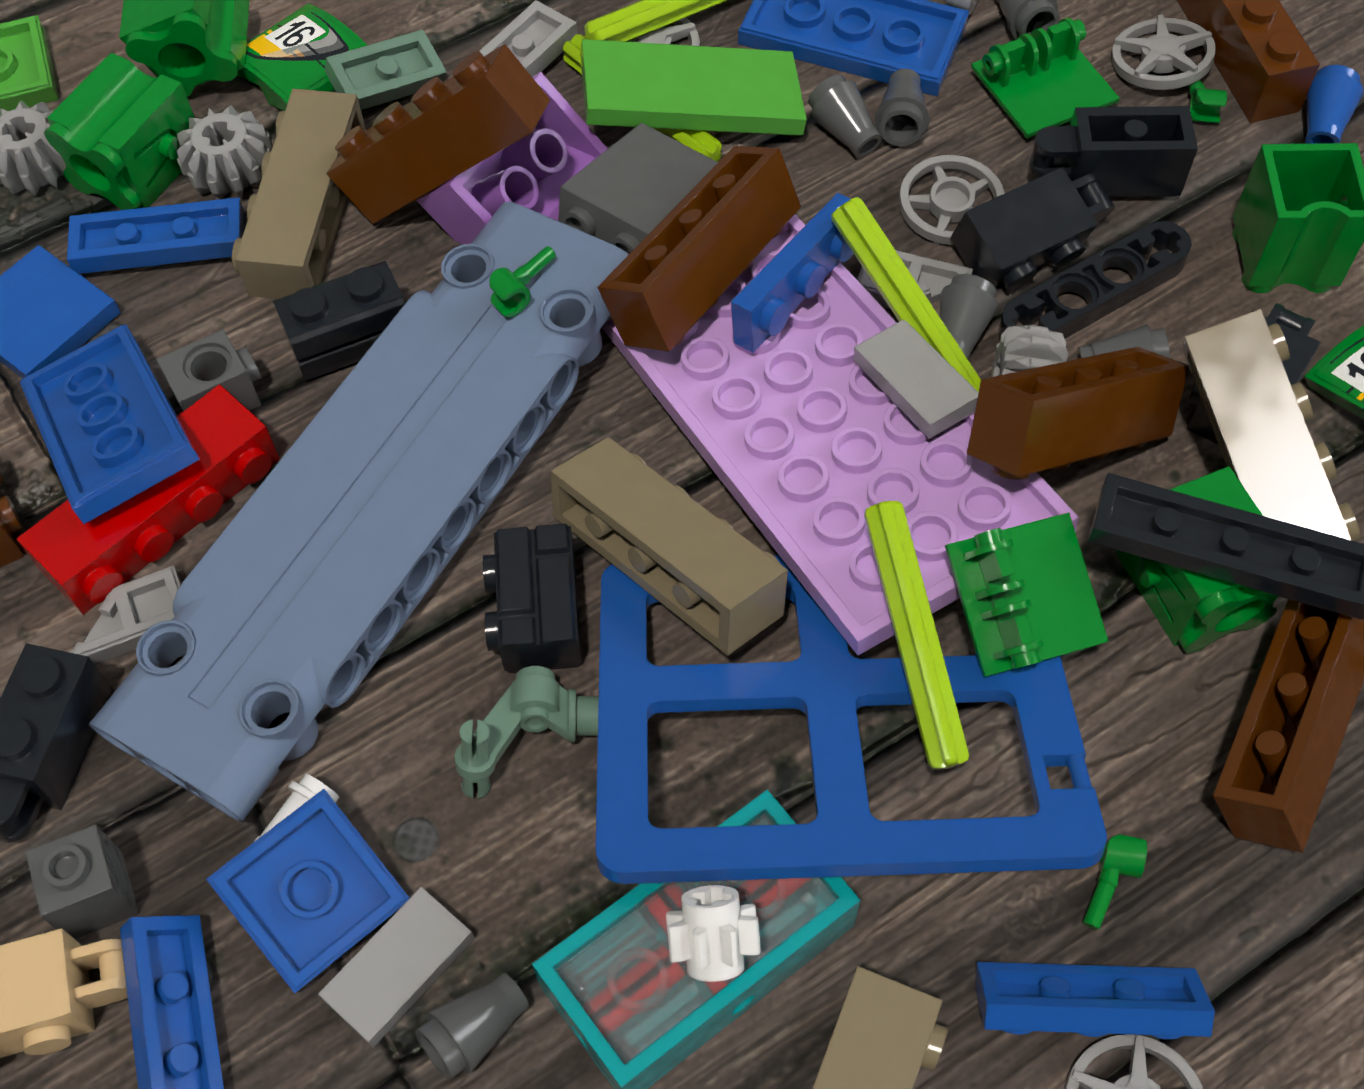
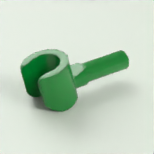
[1180,70,1227,123]
[489,246,556,318]
[1082,834,1147,930]

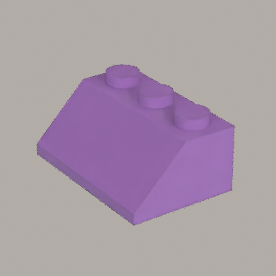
[416,72,608,244]

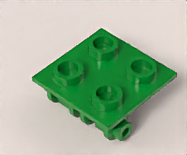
[971,17,1120,138]
[945,512,1109,677]

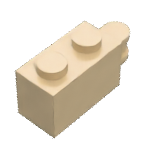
[0,928,128,1058]

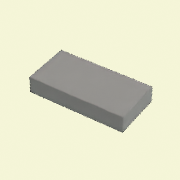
[854,319,979,439]
[318,887,475,1048]

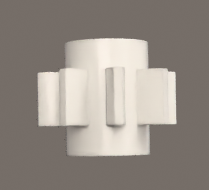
[666,885,761,982]

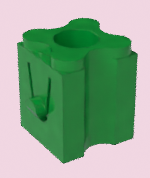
[119,0,249,97]
[44,53,195,210]
[1232,143,1364,294]
[1116,466,1279,653]

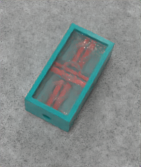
[532,789,861,1089]

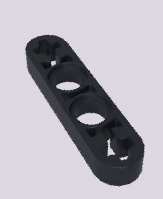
[998,221,1192,340]

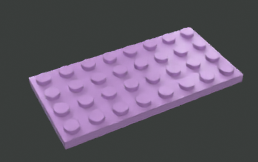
[601,214,1079,655]

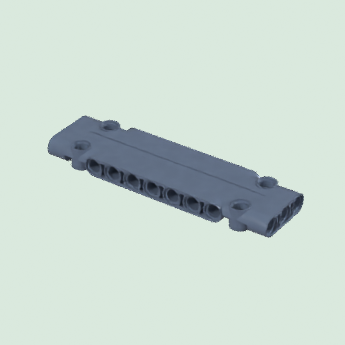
[89,202,629,822]

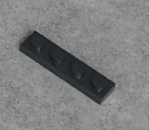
[1088,473,1364,620]

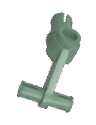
[454,666,599,799]

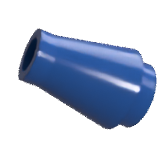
[1305,65,1364,144]

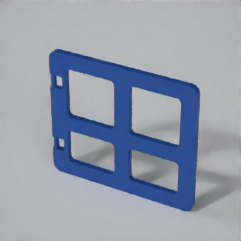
[596,556,1107,884]

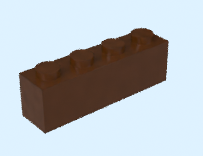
[1177,0,1320,123]
[326,44,550,224]
[597,146,801,352]
[967,346,1189,480]
[1213,599,1364,853]

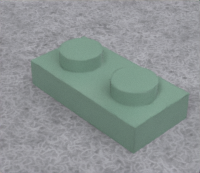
[324,30,447,110]

